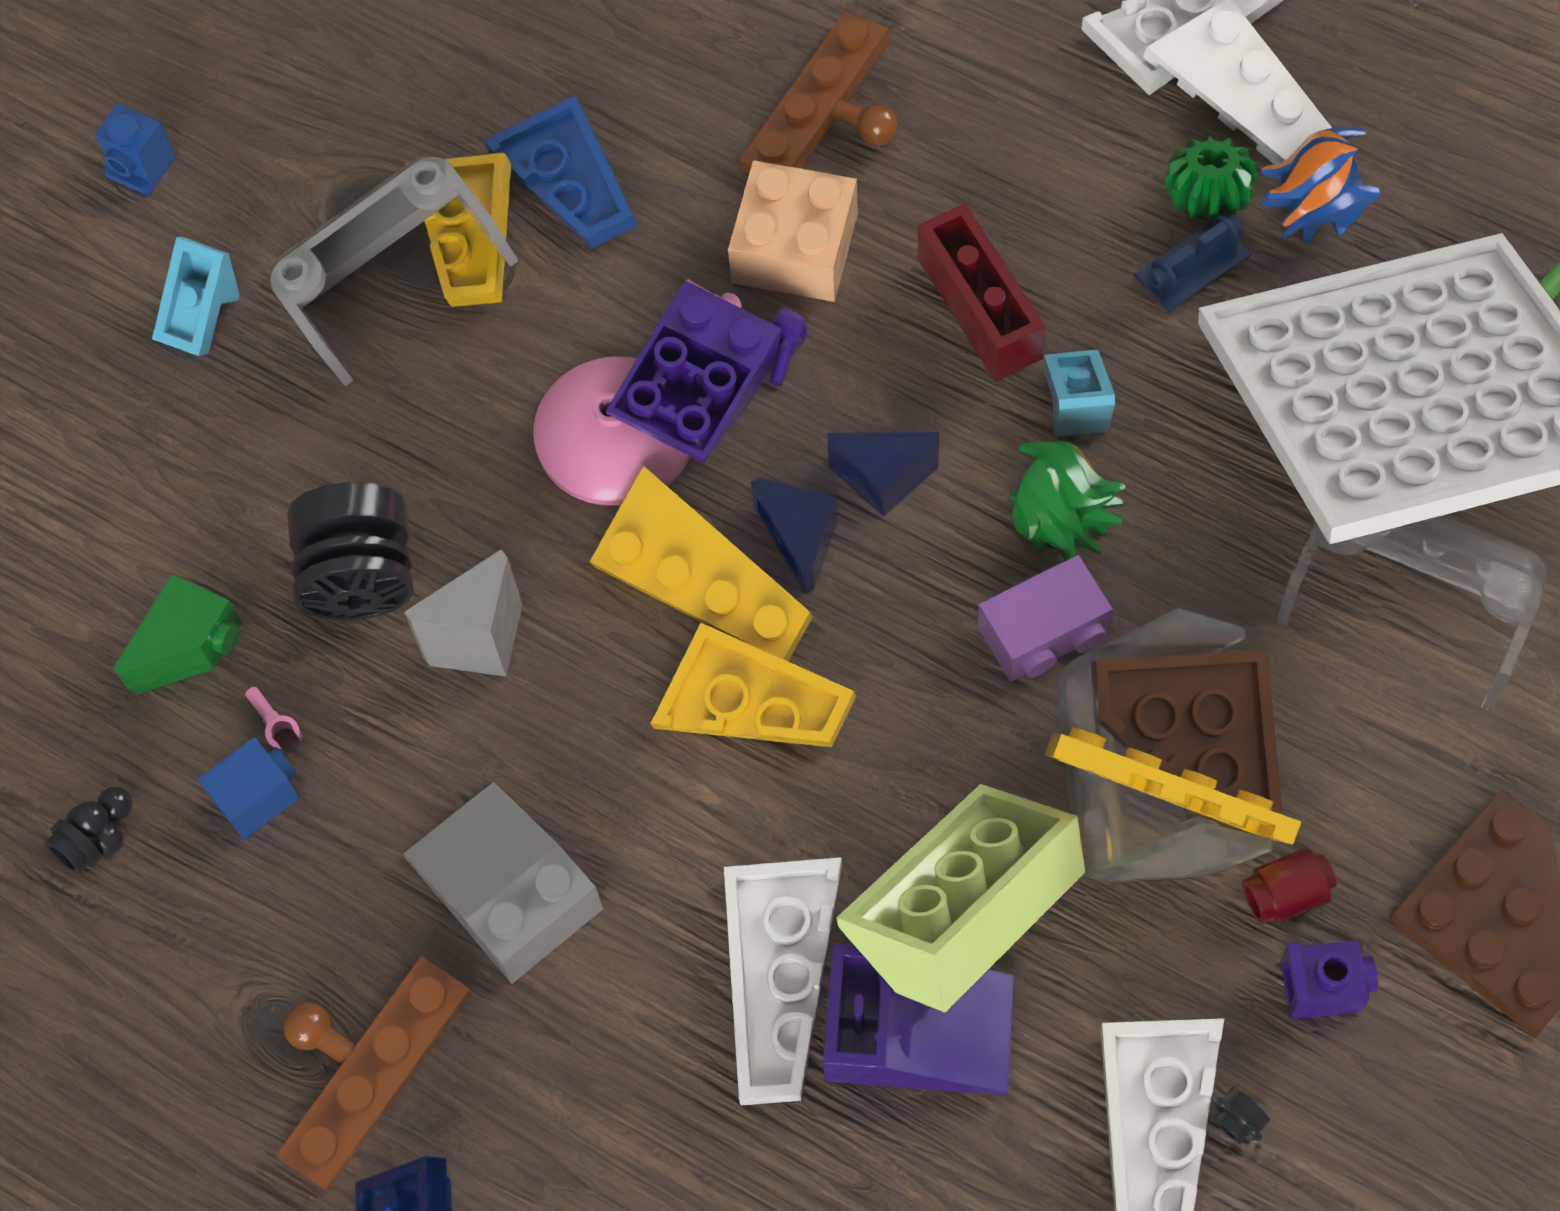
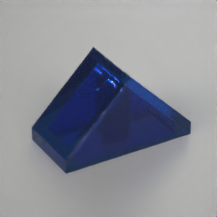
[828,432,939,517]
[751,477,837,594]

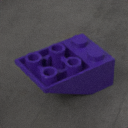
[606,280,782,463]
[823,944,1014,1095]

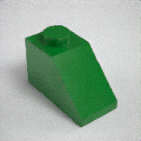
[113,575,242,695]

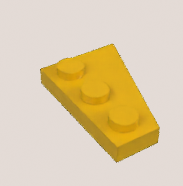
[406,153,511,307]
[650,623,856,747]

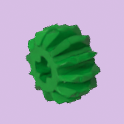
[1165,135,1257,223]

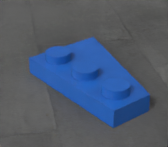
[483,95,638,249]

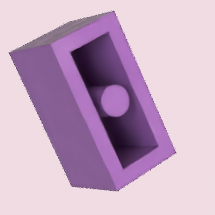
[977,555,1113,682]

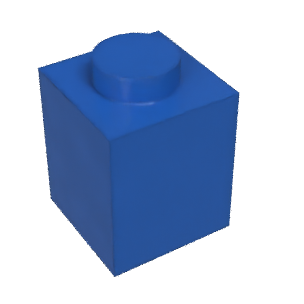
[198,737,300,840]

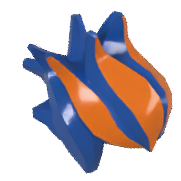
[1261,127,1381,243]

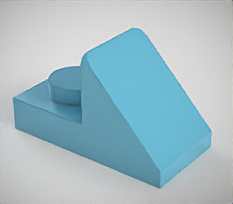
[152,237,240,356]
[1044,350,1115,437]

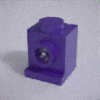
[1280,940,1378,1019]

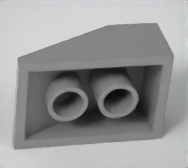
[403,782,603,984]

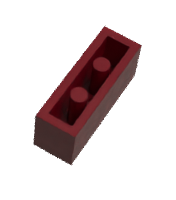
[918,203,1046,382]

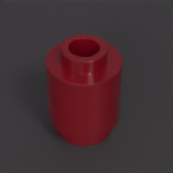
[1242,847,1337,924]

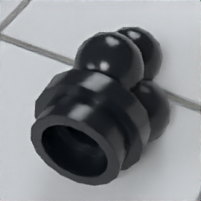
[44,787,133,874]

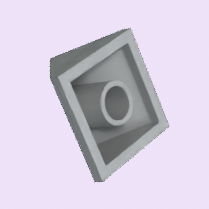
[404,549,523,677]

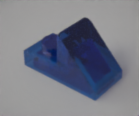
[355,1156,452,1211]

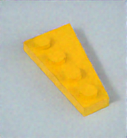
[590,465,813,662]
[1045,726,1301,845]

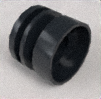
[287,482,414,620]

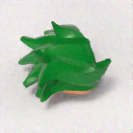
[1008,440,1126,561]

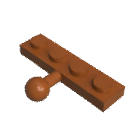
[739,11,899,176]
[276,956,471,1193]

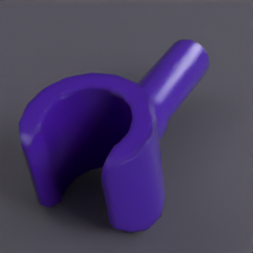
[769,307,807,386]

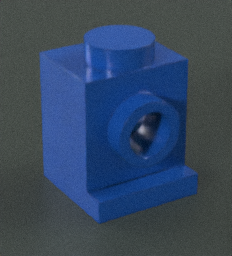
[94,103,176,196]

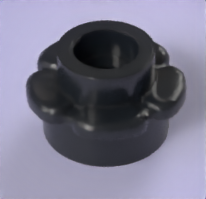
[1213,1087,1270,1144]

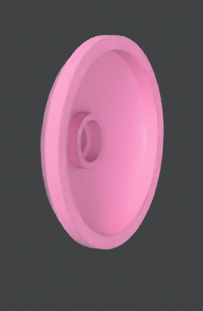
[533,356,691,506]

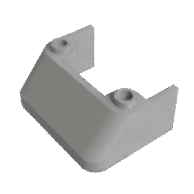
[270,156,519,386]

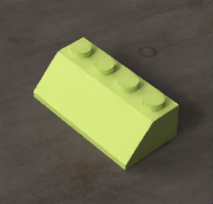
[836,784,1085,1012]

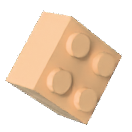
[728,160,858,302]

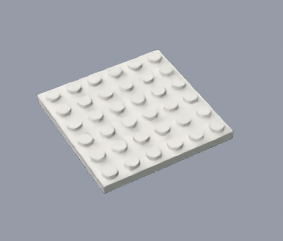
[1198,233,1560,544]

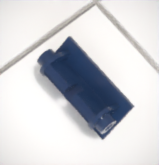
[1135,214,1252,312]

